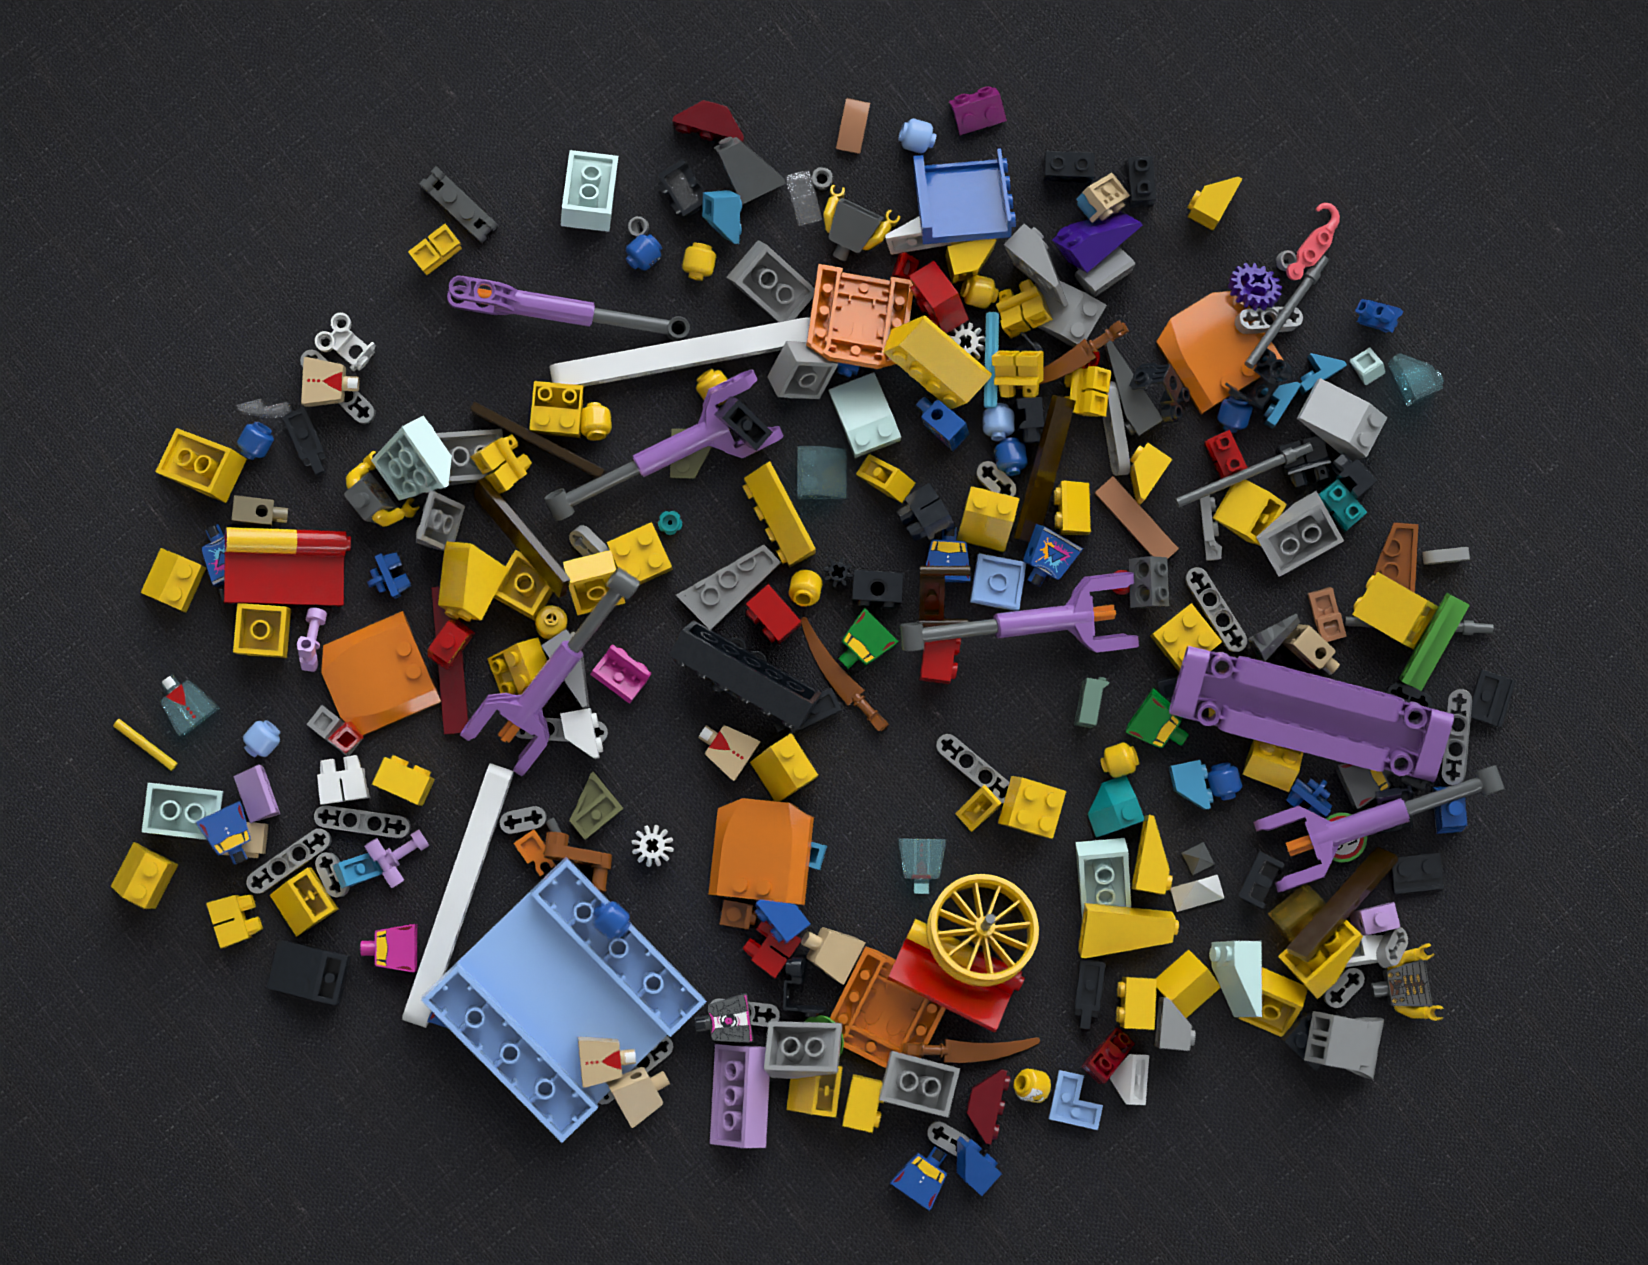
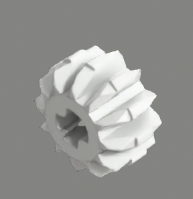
[948,323,985,360]
[632,825,674,867]

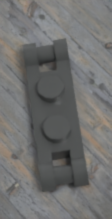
[419,166,499,243]

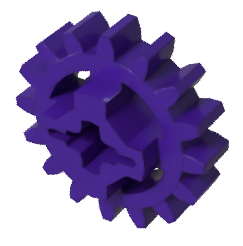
[1228,263,1282,311]

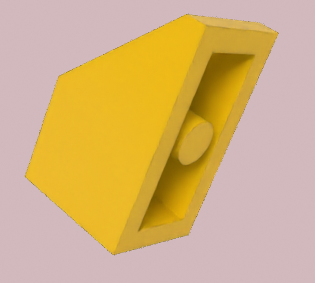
[856,454,915,503]

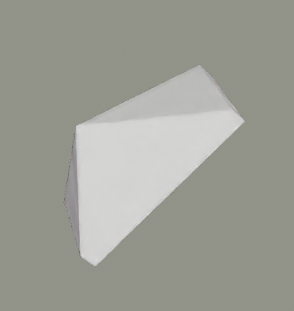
[1170,875,1224,912]
[1110,1054,1149,1105]

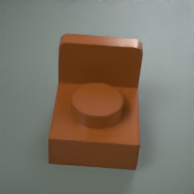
[720,900,756,929]

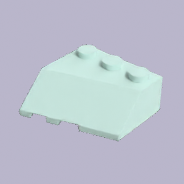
[371,416,452,500]

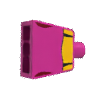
[361,924,417,972]

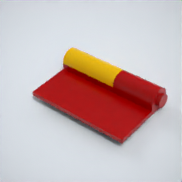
[224,527,351,606]
[887,919,1025,1032]

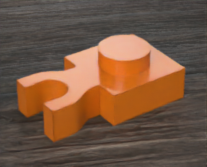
[514,829,556,876]

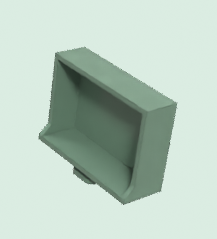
[1074,677,1109,728]

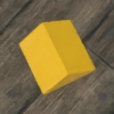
[1155,949,1221,1018]

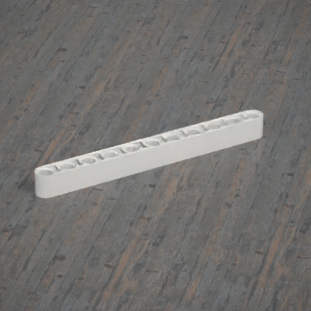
[549,318,810,387]
[402,763,514,1028]

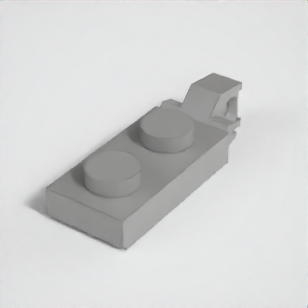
[1200,495,1222,561]

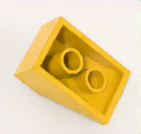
[155,428,247,503]
[1131,815,1173,894]
[1278,920,1363,999]

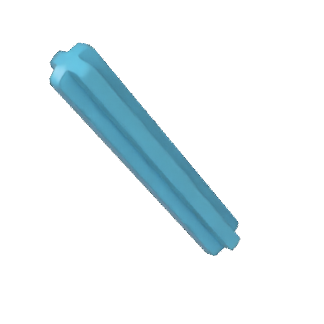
[984,312,999,408]

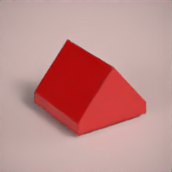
[891,252,919,280]
[328,721,364,754]

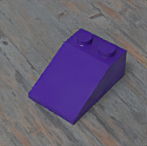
[1052,211,1142,273]

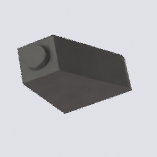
[714,137,786,204]

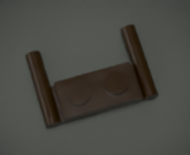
[919,566,970,628]

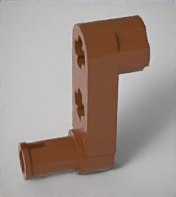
[544,832,612,892]

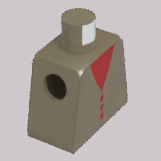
[231,496,288,527]

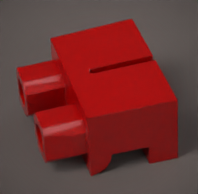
[1204,430,1247,479]
[743,921,802,978]

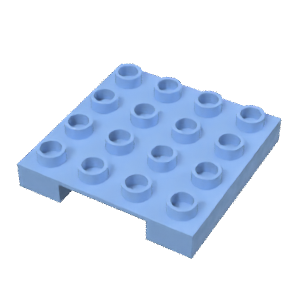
[421,857,706,1142]

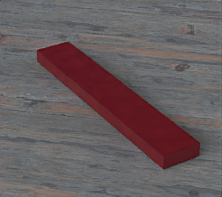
[432,587,469,735]

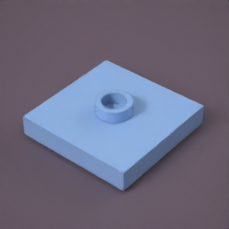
[970,553,1026,611]

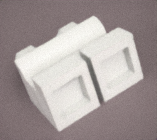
[317,755,370,805]

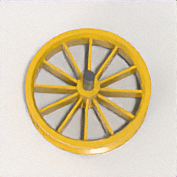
[927,874,1039,986]

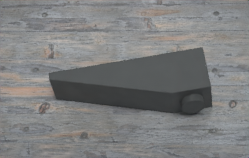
[1103,341,1163,438]

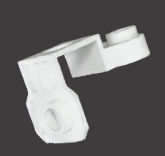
[315,313,376,372]

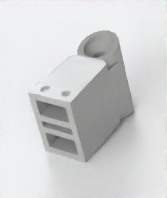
[1304,1011,1384,1080]

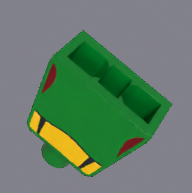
[838,609,898,669]
[1126,688,1189,748]

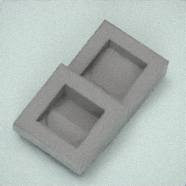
[307,705,363,756]

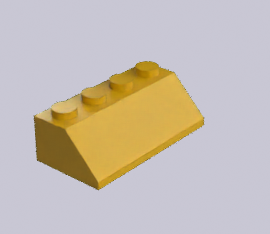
[883,315,992,410]
[742,462,816,567]

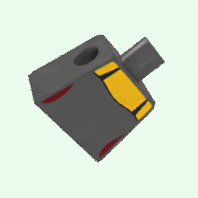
[1334,762,1397,809]

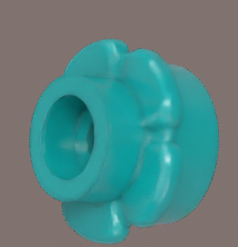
[658,511,682,535]

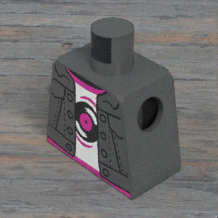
[695,993,753,1042]

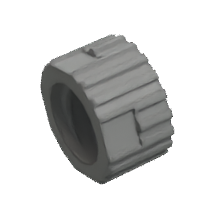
[811,167,833,191]

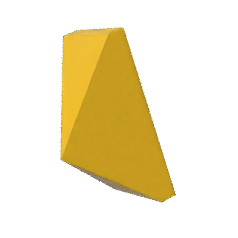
[955,785,1001,832]

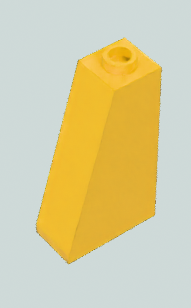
[1078,903,1179,958]

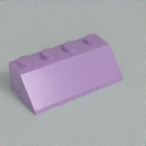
[710,1044,770,1148]

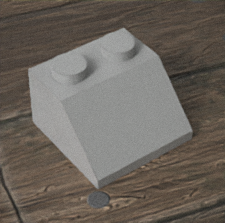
[1075,246,1135,297]
[768,341,839,399]
[1155,997,1195,1051]

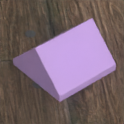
[234,765,280,823]

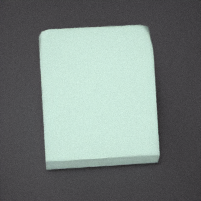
[1350,348,1385,385]

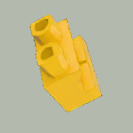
[408,224,462,275]
[996,279,1053,338]
[992,351,1043,398]
[1064,366,1111,417]
[470,435,532,494]
[206,895,263,948]

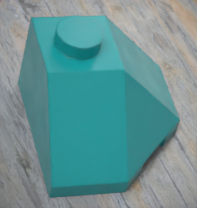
[1087,775,1145,837]

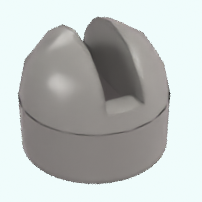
[628,216,649,237]
[1276,250,1297,271]

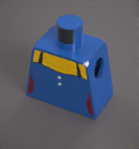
[925,527,970,583]
[195,801,251,864]
[890,1147,947,1211]

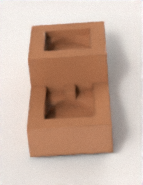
[836,98,870,154]
[1307,587,1346,642]

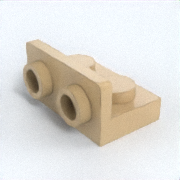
[1082,173,1130,223]

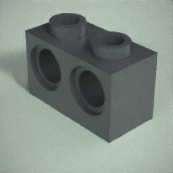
[1129,556,1169,609]

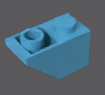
[702,190,742,244]
[1169,760,1213,810]

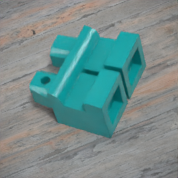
[1318,479,1367,532]

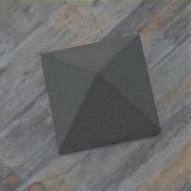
[1181,842,1215,875]

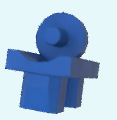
[1356,299,1404,333]
[367,553,411,599]
[1287,778,1332,817]

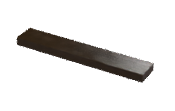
[1014,395,1076,541]
[470,402,606,478]
[474,477,570,598]
[1287,847,1398,962]

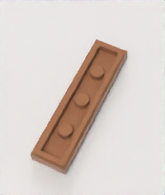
[1094,477,1179,559]

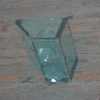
[1388,353,1444,407]
[797,446,847,499]

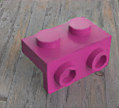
[590,645,651,704]

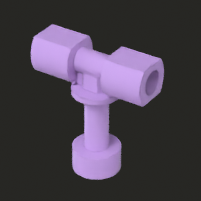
[297,608,327,672]
[365,829,429,888]

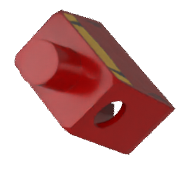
[428,619,475,671]

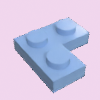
[1048,1070,1103,1130]

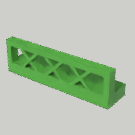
[1399,593,1470,691]

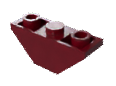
[672,100,744,143]
[1081,1027,1135,1084]
[966,1069,1010,1144]

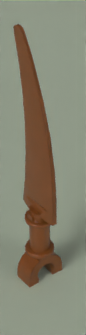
[1016,320,1129,390]
[801,617,889,731]
[902,1037,1040,1063]

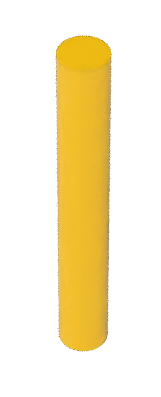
[113,719,178,771]

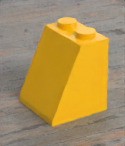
[957,486,1019,552]
[438,541,508,621]
[1352,572,1439,649]
[750,733,818,802]
[111,842,178,909]

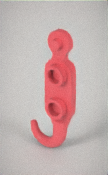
[1286,203,1340,280]

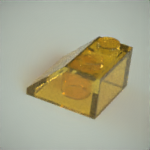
[1268,883,1325,943]

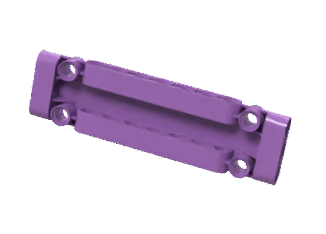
[1169,646,1454,782]

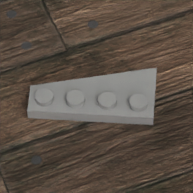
[676,545,781,630]

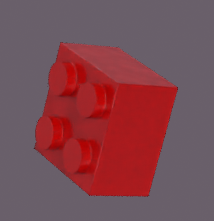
[909,261,969,334]
[746,584,801,644]
[919,638,961,684]

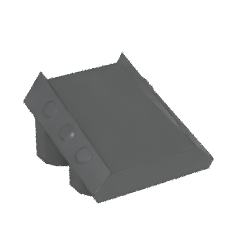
[1248,614,1300,661]

